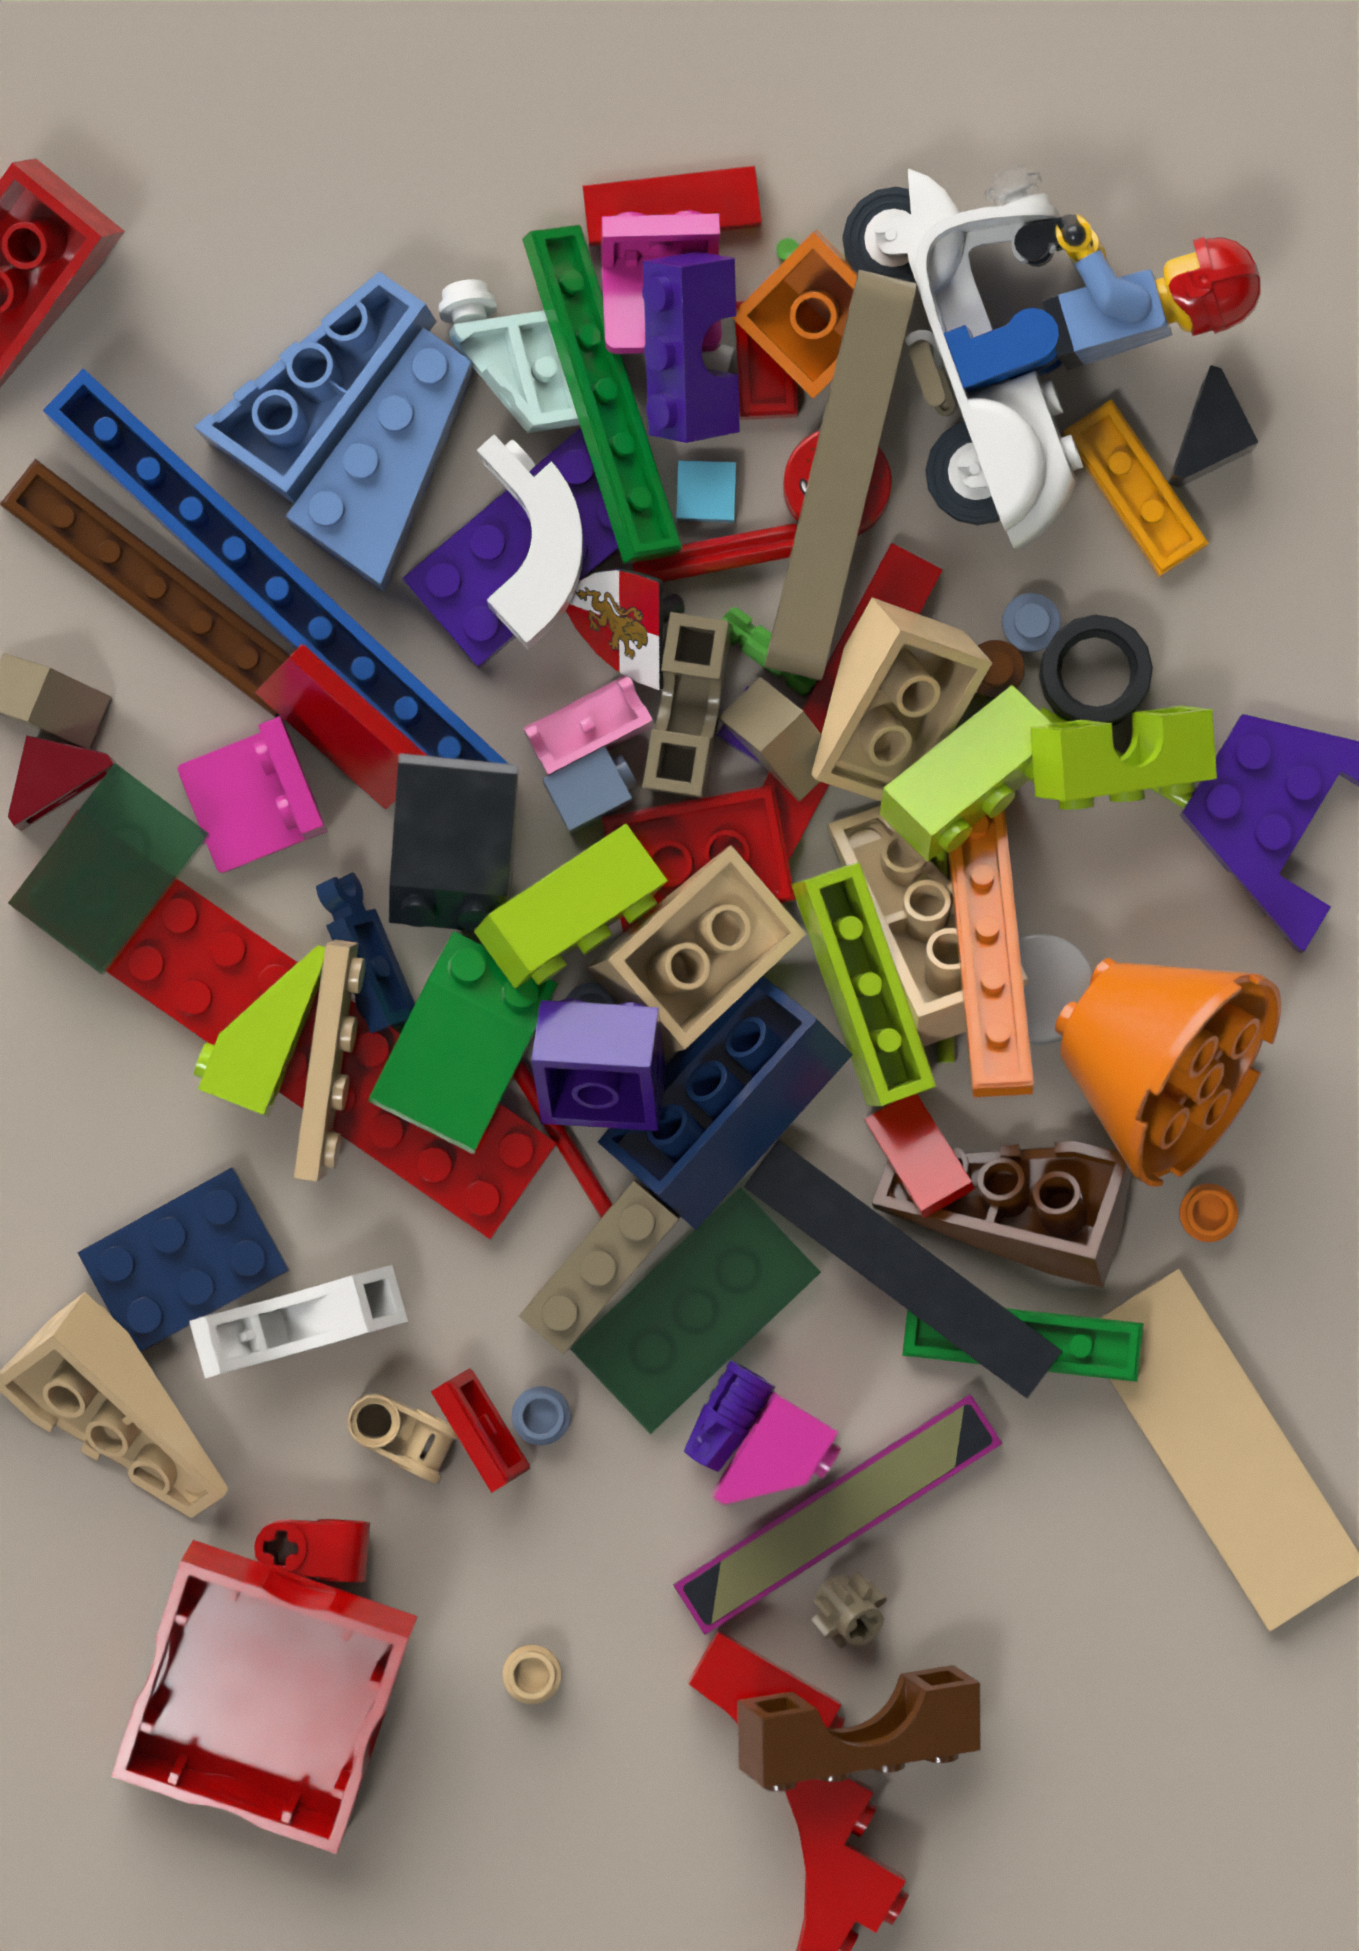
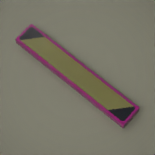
[673,1394,1003,1635]

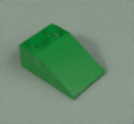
[368,931,559,1154]

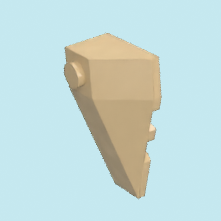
[828,806,1028,1047]
[0,1292,229,1518]

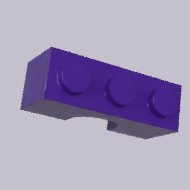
[642,252,740,443]

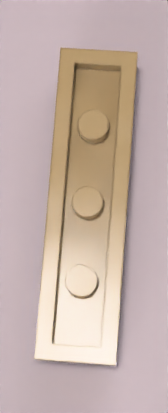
[294,939,365,1182]

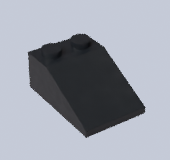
[389,753,518,933]

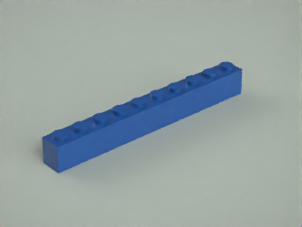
[43,368,509,764]

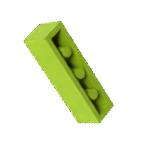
[791,862,936,1106]

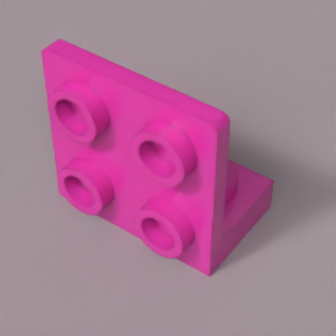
[177,716,328,873]

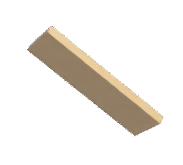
[1100,1269,1359,1632]

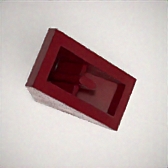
[8,735,120,831]

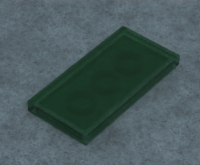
[570,1187,821,1435]

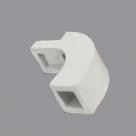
[477,435,583,650]
[189,1265,408,1378]

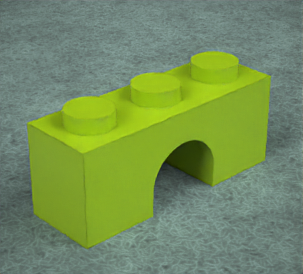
[1030,705,1217,810]

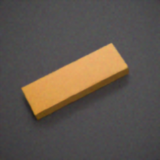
[1062,399,1209,578]

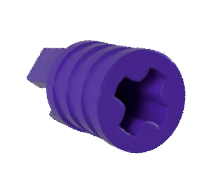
[684,1360,776,1472]

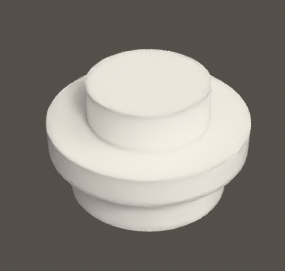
[438,279,497,325]

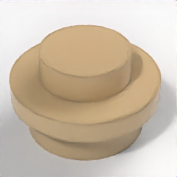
[502,1644,562,1704]

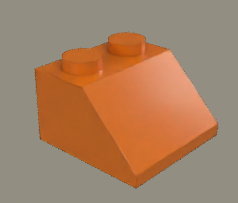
[732,229,858,399]

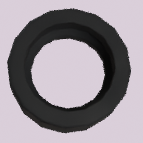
[1039,614,1153,726]

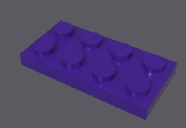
[402,428,619,669]

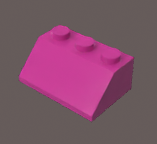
[712,1392,842,1505]

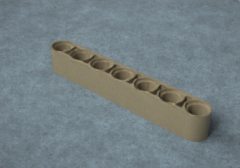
[764,270,917,680]

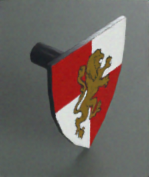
[566,568,685,690]

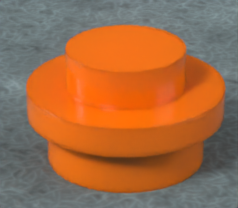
[1179,1184,1238,1242]

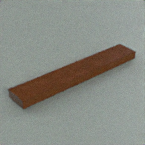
[0,458,290,718]

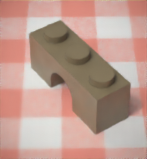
[643,612,733,798]
[518,1179,681,1355]

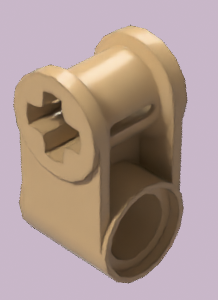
[348,1393,459,1484]

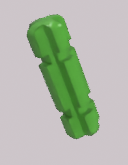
[721,607,818,696]

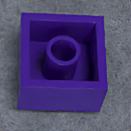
[531,998,666,1131]

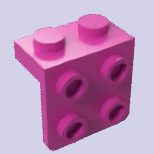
[601,210,722,354]

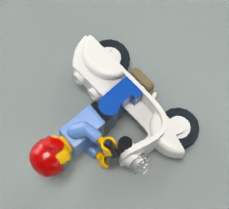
[842,165,1261,551]

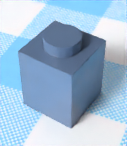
[543,746,637,836]

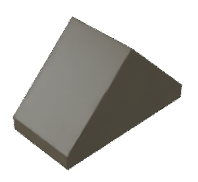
[0,653,112,750]
[718,677,821,802]

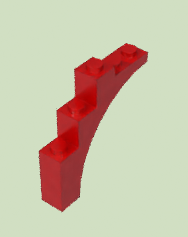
[688,1629,909,1951]

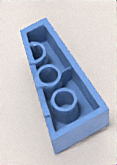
[194,271,437,504]
[286,327,474,594]

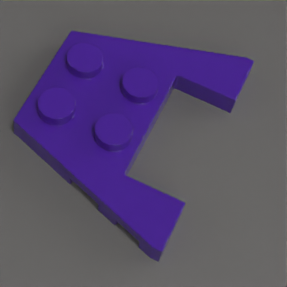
[1179,714,1359,954]

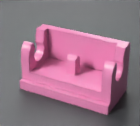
[523,675,653,776]

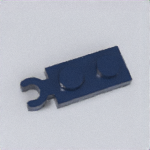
[316,872,415,1034]

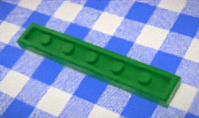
[522,225,682,564]

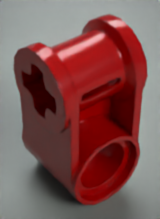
[254,1519,370,1582]

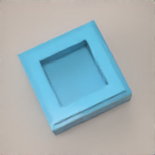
[676,460,736,523]

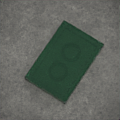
[8,763,210,975]

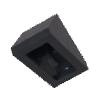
[1168,365,1258,488]

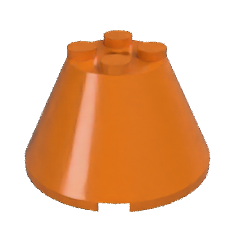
[1055,958,1281,1187]

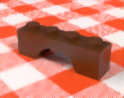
[738,1665,981,1791]

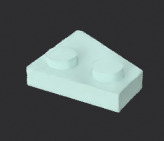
[448,310,580,433]

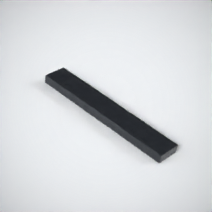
[744,1140,1063,1399]

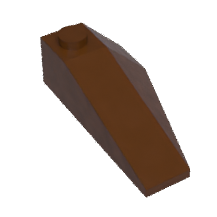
[872,1141,1130,1288]

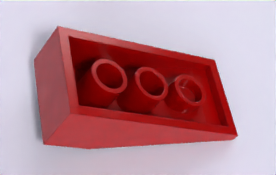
[0,158,125,388]

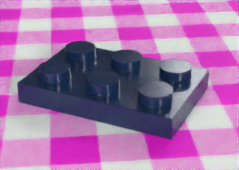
[77,1167,290,1352]

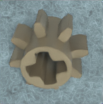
[811,1572,887,1648]

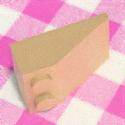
[811,598,992,801]
[586,845,806,1055]

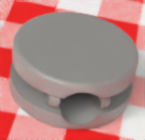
[1019,934,1093,1045]

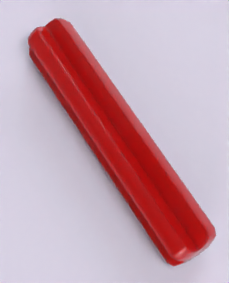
[632,523,798,582]

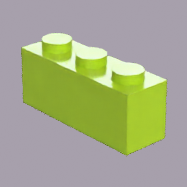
[880,685,1052,862]
[474,824,668,989]

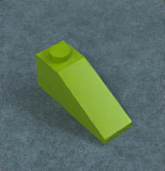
[193,945,325,1117]

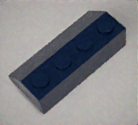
[597,976,853,1230]

